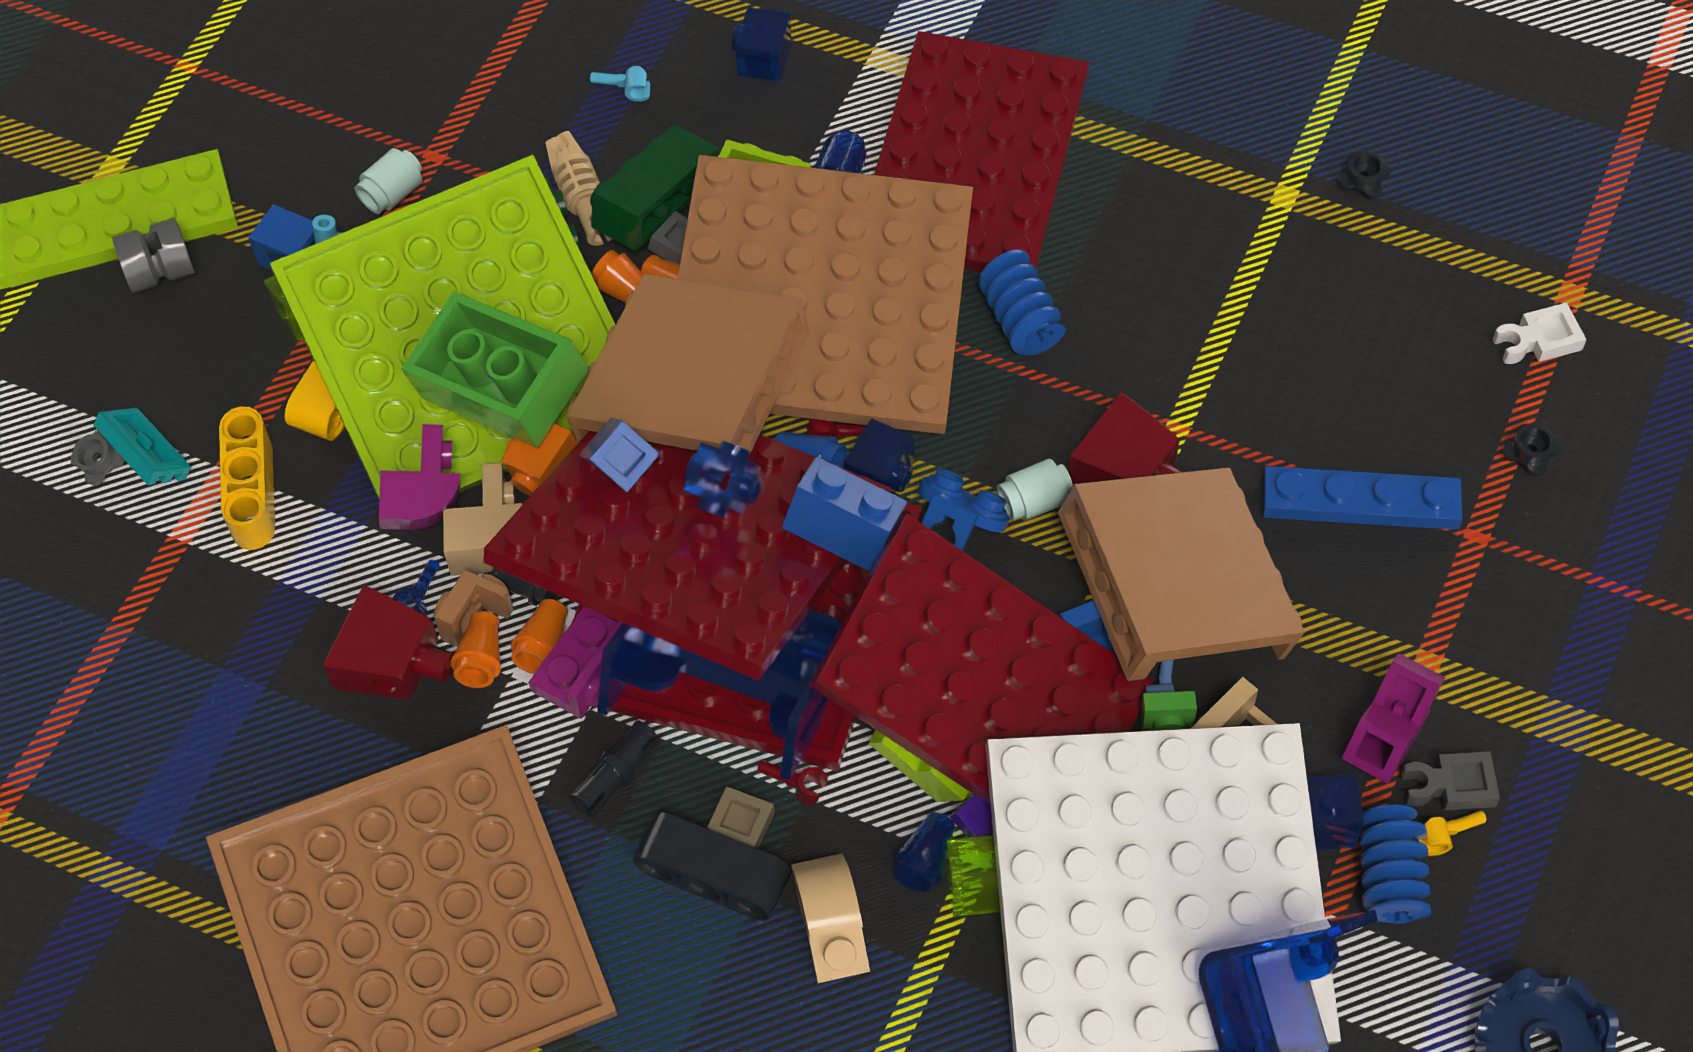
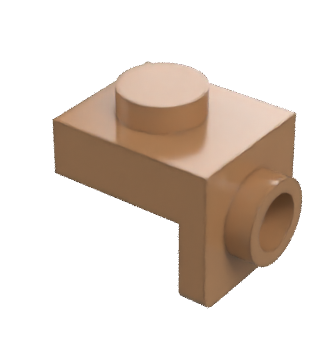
[434,569,513,647]

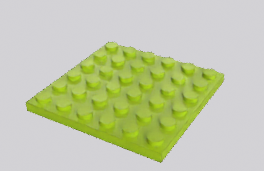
[270,155,616,499]

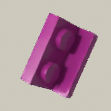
[528,606,638,719]

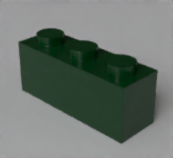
[590,124,719,251]

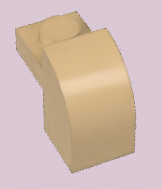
[443,463,522,576]
[791,854,870,983]

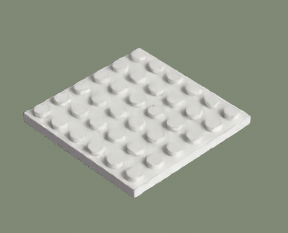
[985,723,1341,1052]

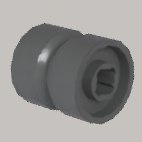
[112,217,195,294]

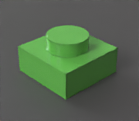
[1140,691,1197,732]

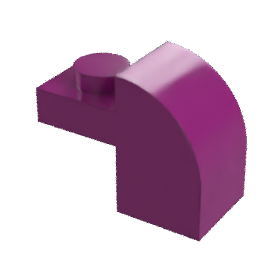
[379,424,461,530]
[1342,653,1445,784]

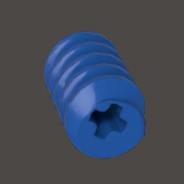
[978,249,1066,356]
[1359,805,1432,924]

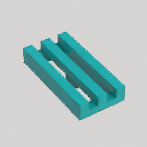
[93,408,191,485]

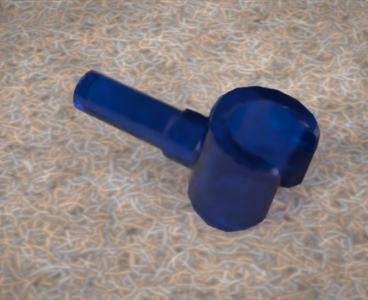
[393,560,440,616]

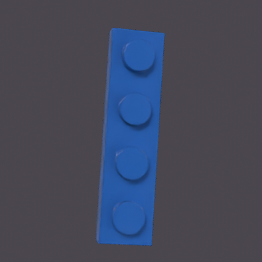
[1263,466,1463,530]

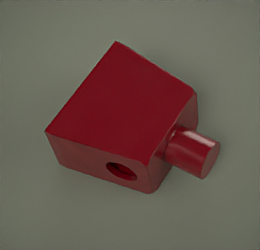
[1069,392,1183,485]
[323,585,454,700]

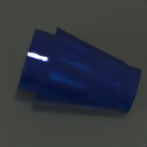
[893,812,956,893]

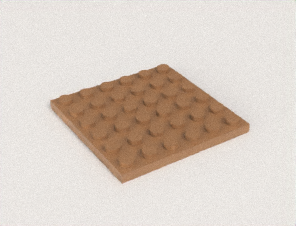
[678,155,973,434]
[206,725,617,1052]

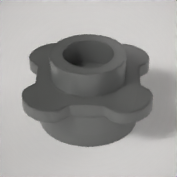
[71,430,125,486]

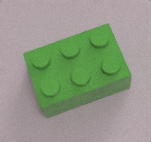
[401,291,589,449]

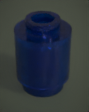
[814,130,867,174]

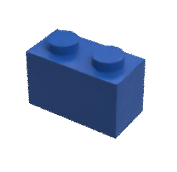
[782,456,908,572]

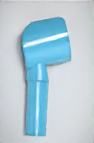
[590,66,650,102]

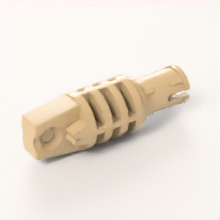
[545,131,612,246]

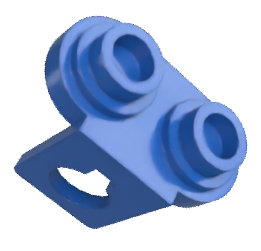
[918,469,1010,551]

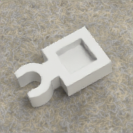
[1493,302,1586,364]

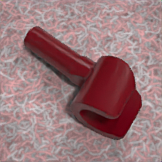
[807,418,877,440]
[757,760,828,805]

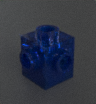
[683,441,762,518]

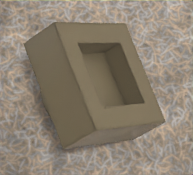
[707,786,775,849]

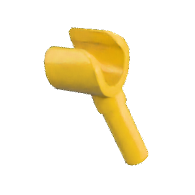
[1419,810,1486,856]

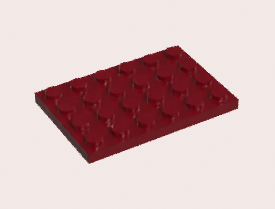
[874,31,1089,272]
[809,514,1153,805]

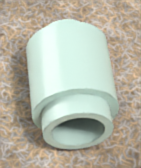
[354,148,422,214]
[997,458,1073,521]

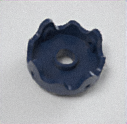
[1474,968,1619,1052]

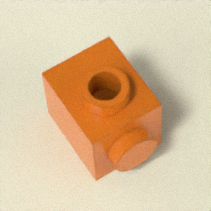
[501,423,578,496]

